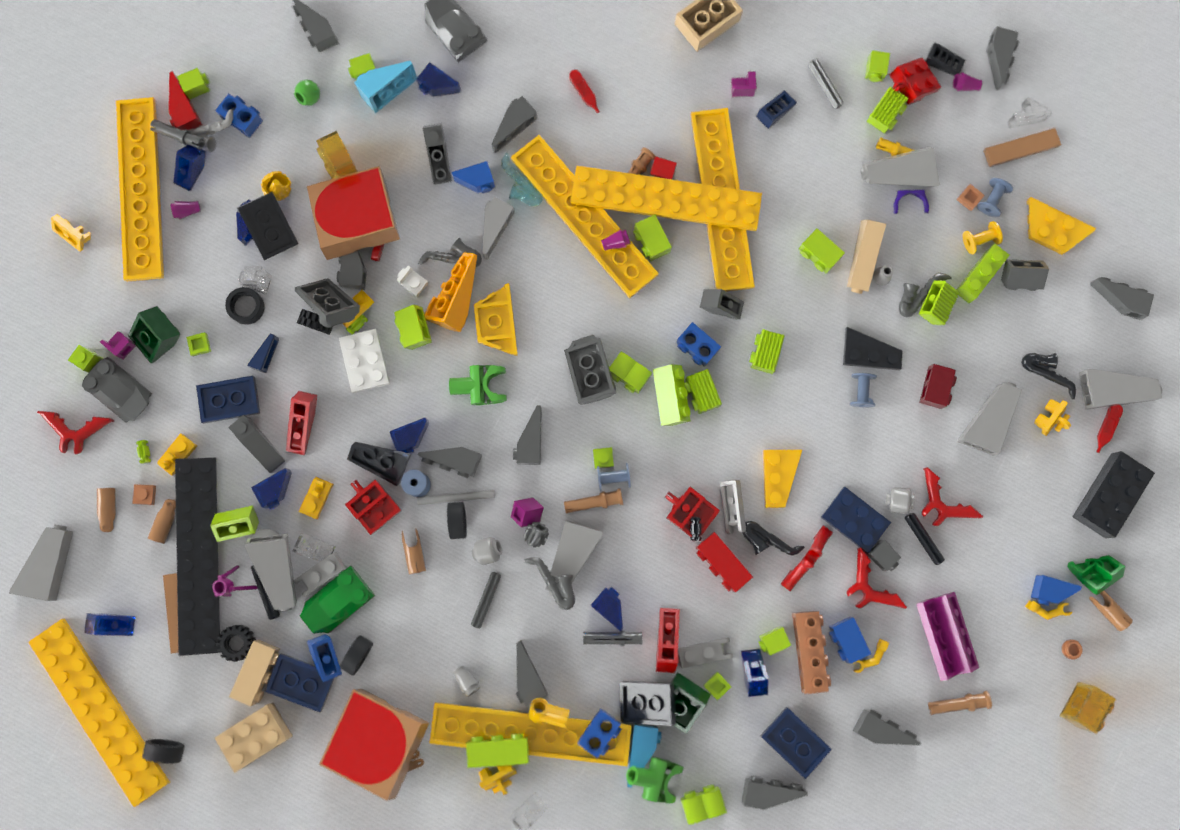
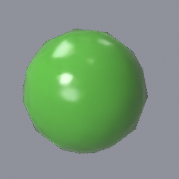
[294,79,320,106]

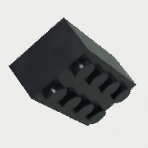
[1072,451,1155,539]

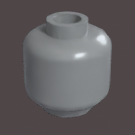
[886,487,915,514]
[472,537,502,565]

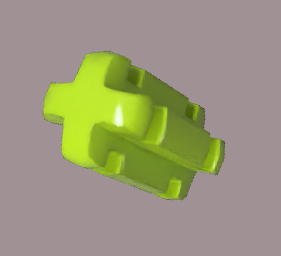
[346,314,368,335]
[136,440,151,464]

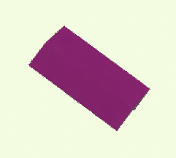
[916,592,979,681]

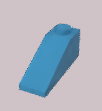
[627,723,661,788]

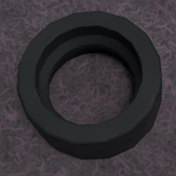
[225,287,265,325]
[447,502,467,539]
[340,635,373,676]
[142,739,185,764]

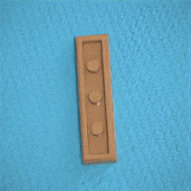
[983,128,1061,167]
[163,573,178,654]

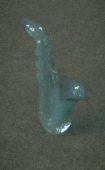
[501,152,542,207]

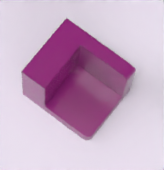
[731,71,756,97]
[100,331,136,360]
[511,497,544,528]

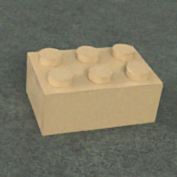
[675,0,743,52]
[215,703,293,773]

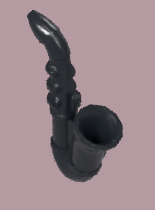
[1021,353,1076,400]
[743,521,805,556]

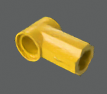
[529,698,570,728]

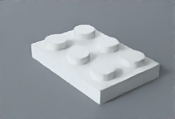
[339,329,390,393]

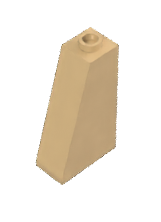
[847,220,886,294]

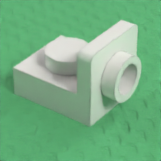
[397,265,429,297]

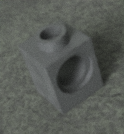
[867,540,901,571]

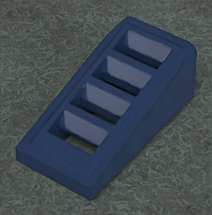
[756,90,797,129]
[247,333,279,373]

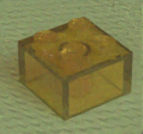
[316,131,358,179]
[1059,682,1116,734]

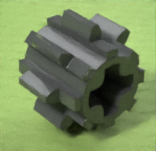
[524,522,549,548]

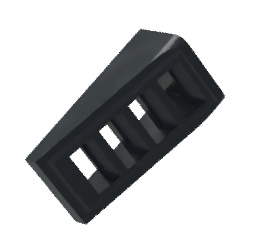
[925,42,966,76]

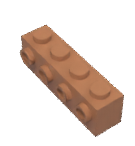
[792,611,831,694]

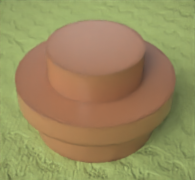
[1062,639,1083,660]

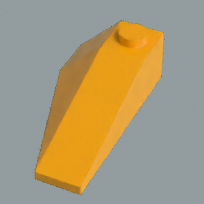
[424,252,477,332]

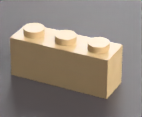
[229,640,280,706]

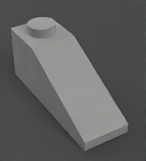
[483,197,515,260]

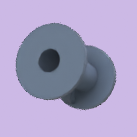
[977,178,1013,217]
[850,373,877,408]
[597,463,631,491]
[401,470,431,497]

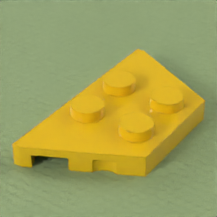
[1027,197,1096,255]
[474,283,518,356]

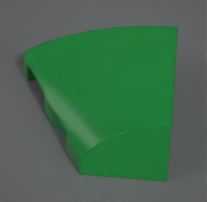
[1067,555,1126,595]

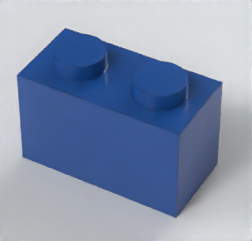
[829,617,871,664]

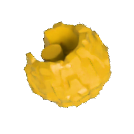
[261,171,292,201]

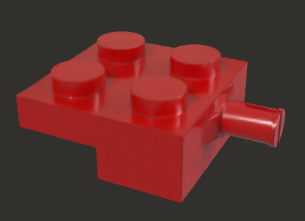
[889,57,941,105]
[345,480,402,535]
[664,487,720,542]

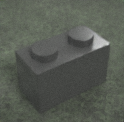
[1001,259,1049,291]

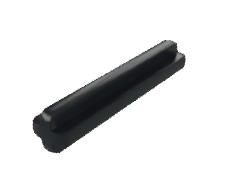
[905,513,945,565]
[251,565,280,620]

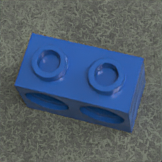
[215,93,263,138]
[676,322,721,367]
[578,708,621,758]

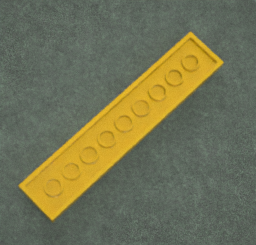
[116,97,164,282]
[691,108,755,292]
[510,135,659,299]
[571,165,762,231]
[28,619,170,807]
[429,702,632,766]

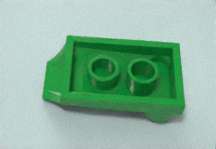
[300,565,375,634]

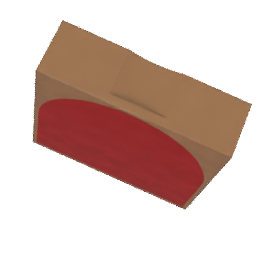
[307,166,400,260]
[319,689,429,801]

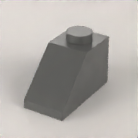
[700,289,744,320]

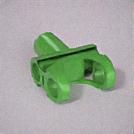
[449,365,507,405]
[626,757,684,804]

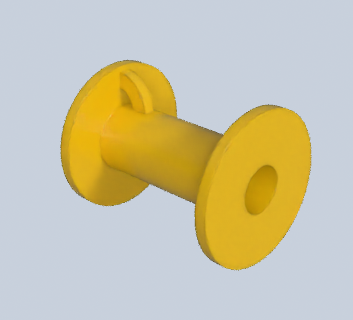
[962,221,1003,254]

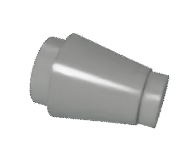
[873,265,893,285]
[453,666,480,697]

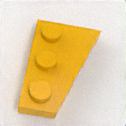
[763,450,802,508]

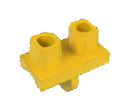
[1034,399,1071,436]
[479,765,517,795]

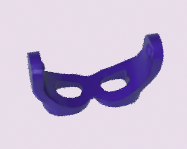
[893,190,929,214]

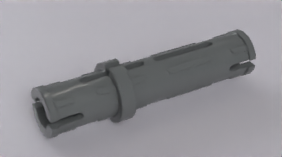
[150,119,205,149]
[583,631,642,646]

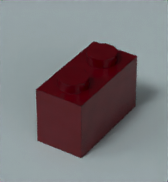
[919,364,957,409]

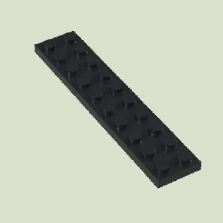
[175,457,220,656]

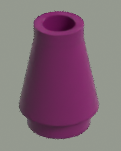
[952,72,983,91]
[170,201,201,220]
[601,229,631,251]

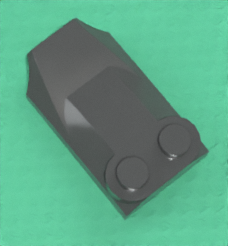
[424,0,487,63]
[295,278,360,328]
[564,334,616,405]
[82,357,152,423]

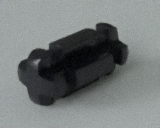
[690,517,702,541]

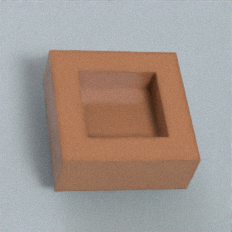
[956,184,985,211]
[132,484,156,505]

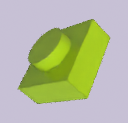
[186,332,211,356]
[593,447,614,469]
[703,672,731,701]

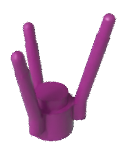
[213,565,258,597]

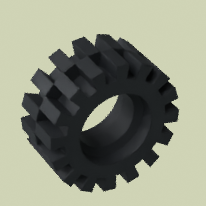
[297,309,333,335]
[216,625,256,662]

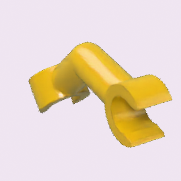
[1025,600,1072,620]
[853,639,889,673]

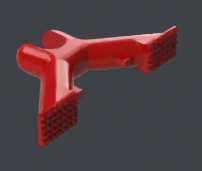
[37,411,114,455]
[922,467,983,526]
[781,525,833,592]
[847,548,907,609]

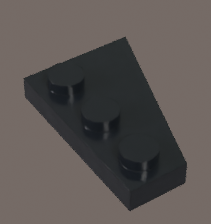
[843,327,903,370]
[347,442,411,486]

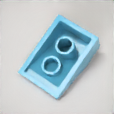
[354,61,418,113]

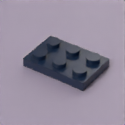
[196,375,260,424]
[821,487,891,553]
[265,653,335,712]
[760,707,832,779]

